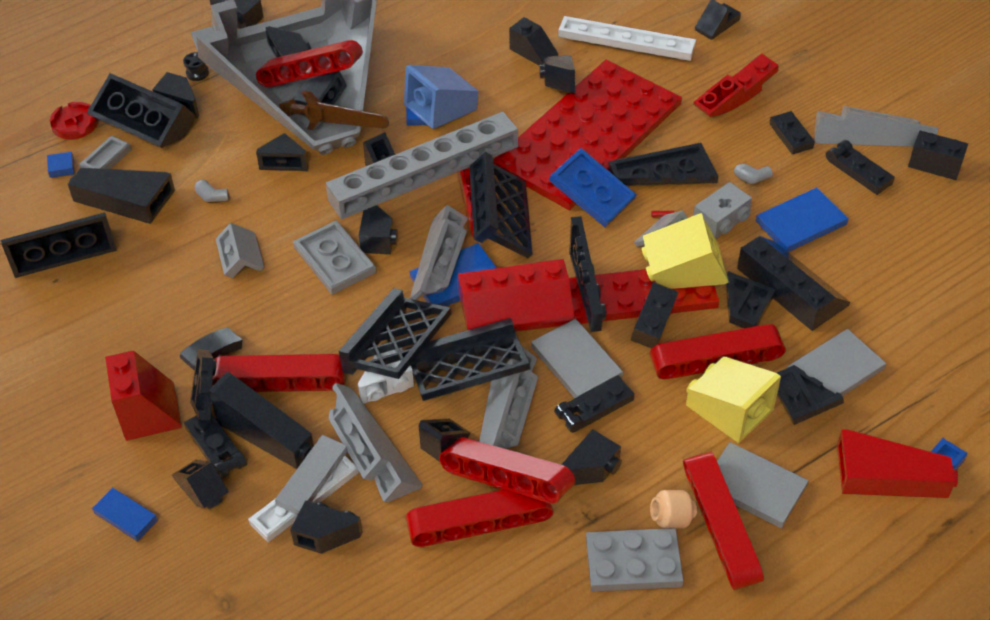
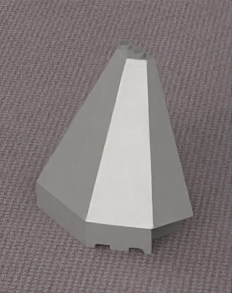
[191,0,377,155]

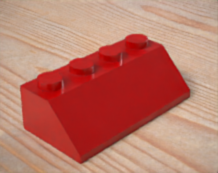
[458,259,574,330]

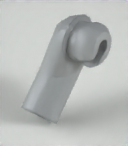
[734,164,773,184]
[195,180,229,202]

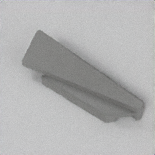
[814,106,939,147]
[410,205,468,300]
[479,347,538,449]
[329,383,423,503]

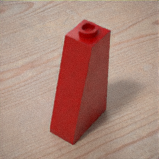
[837,429,958,498]

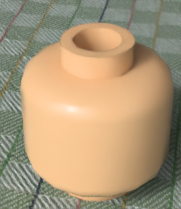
[650,490,697,529]

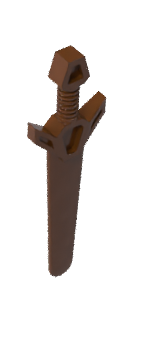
[279,91,389,130]

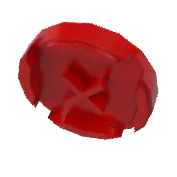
[49,102,99,140]

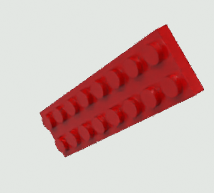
[514,269,719,332]

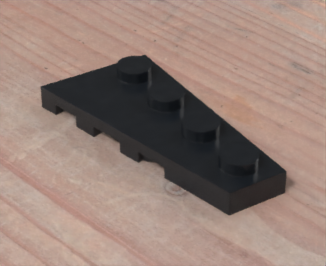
[609,143,718,185]
[569,216,606,332]

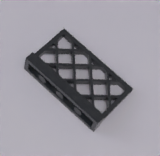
[470,152,533,258]
[339,288,452,379]
[406,318,531,401]

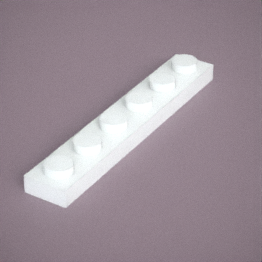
[558,16,696,61]

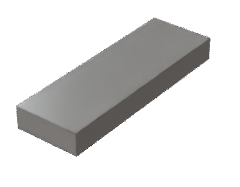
[275,435,348,515]

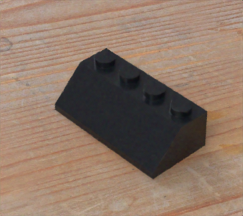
[87,73,196,148]
[0,212,117,278]
[737,236,850,331]

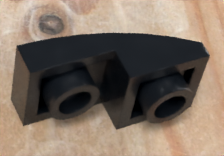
[180,327,243,370]

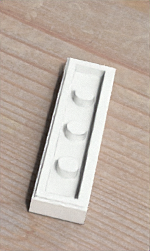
[248,456,359,542]

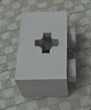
[693,182,752,239]

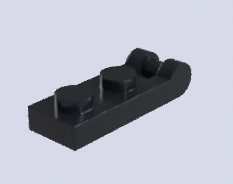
[826,140,895,195]
[554,375,634,433]
[184,413,247,479]

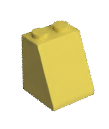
[642,213,729,289]
[686,357,781,443]

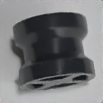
[183,52,209,81]

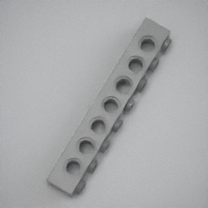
[326,112,518,219]

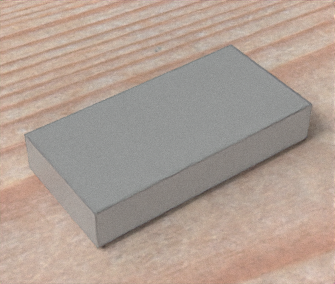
[79,136,131,169]

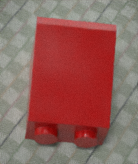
[105,350,182,441]

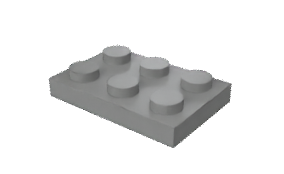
[586,528,683,592]

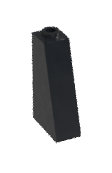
[68,168,175,224]
[209,372,314,469]

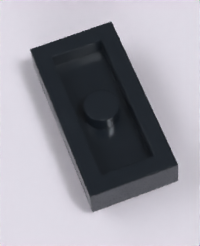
[769,111,815,155]

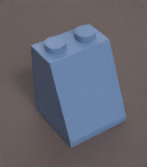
[404,65,479,129]

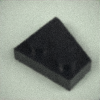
[726,271,776,328]
[190,349,216,420]
[777,365,844,425]

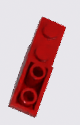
[693,53,779,117]

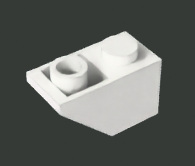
[358,348,414,404]

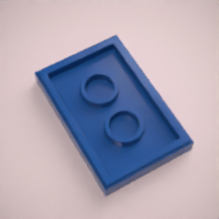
[549,148,637,227]
[756,187,849,252]
[410,243,496,306]

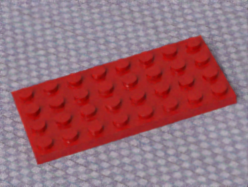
[493,59,682,211]

